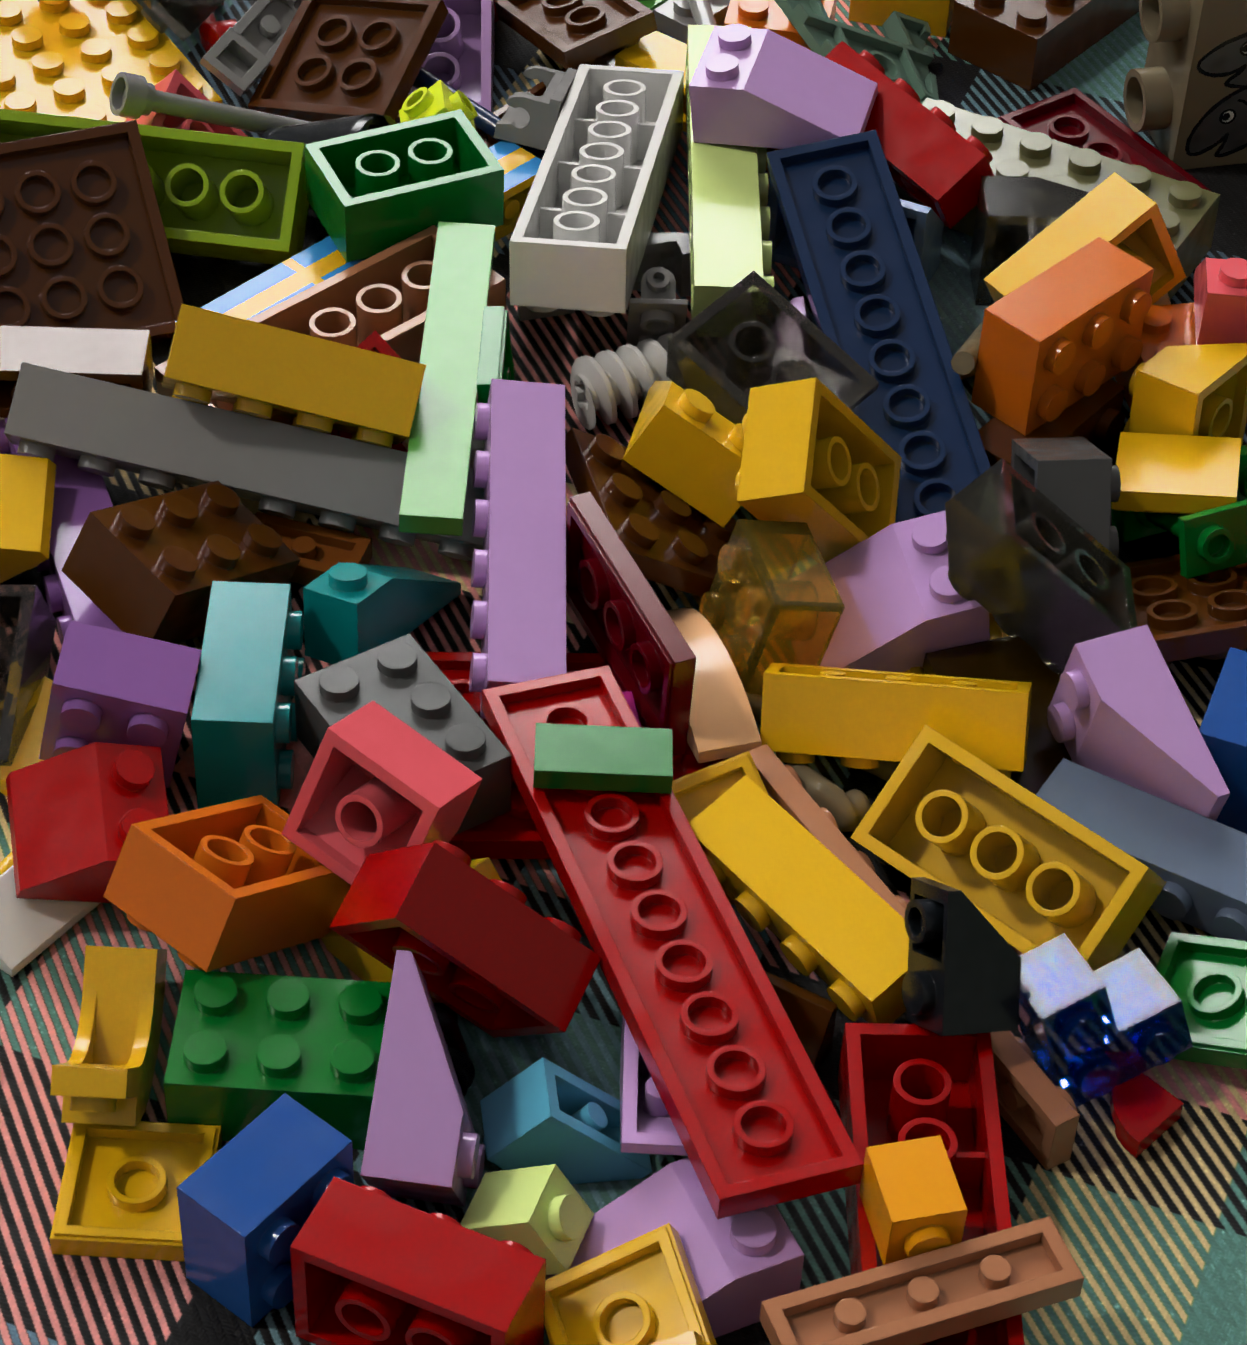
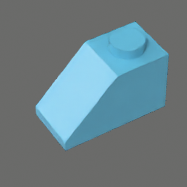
[480,1057,652,1184]

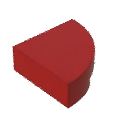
[1110,1062,1184,1158]

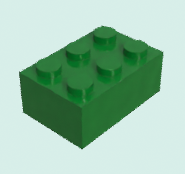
[305,109,504,263]
[163,970,391,1150]

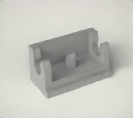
[493,65,577,151]

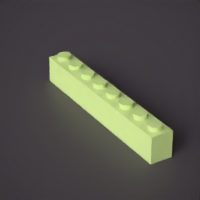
[685,25,774,333]

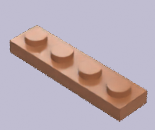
[759,1216,1084,1345]

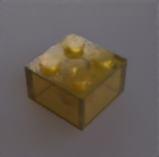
[699,519,845,696]

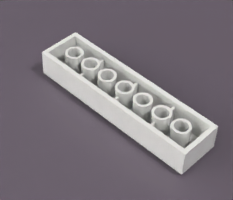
[509,64,684,317]

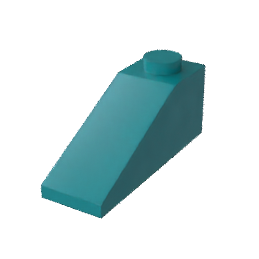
[303,562,461,664]

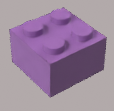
[39,620,202,788]

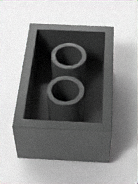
[294,633,512,836]

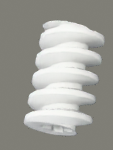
[570,333,702,430]

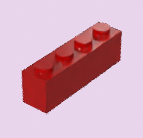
[825,41,998,229]

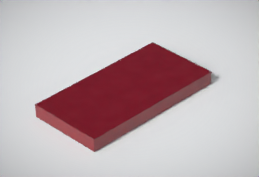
[997,87,1211,191]
[566,492,696,756]

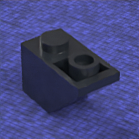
[902,877,1021,1037]

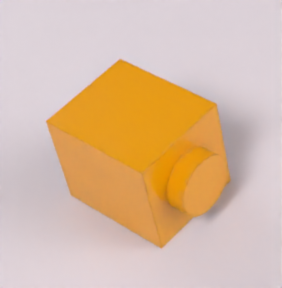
[859,1135,967,1265]

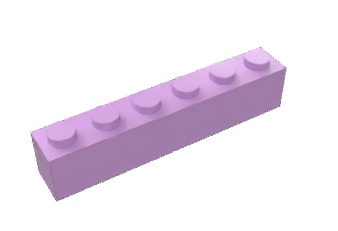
[469,379,567,719]

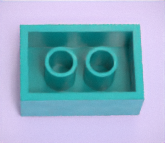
[191,581,306,809]

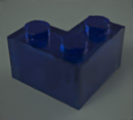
[1019,933,1193,1108]

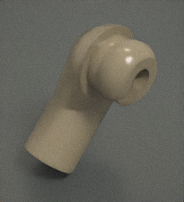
[786,763,871,832]

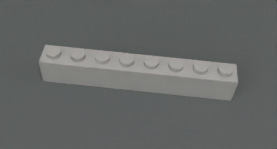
[4,362,484,561]

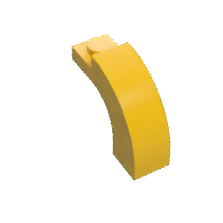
[50,945,167,1126]

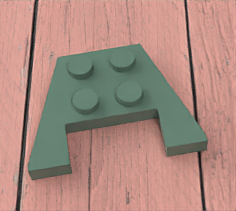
[775,0,939,103]

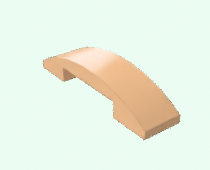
[667,607,762,763]

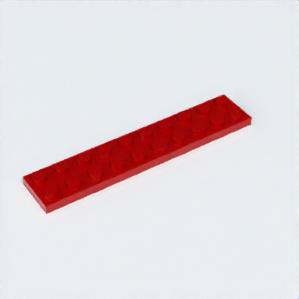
[482,665,863,1219]

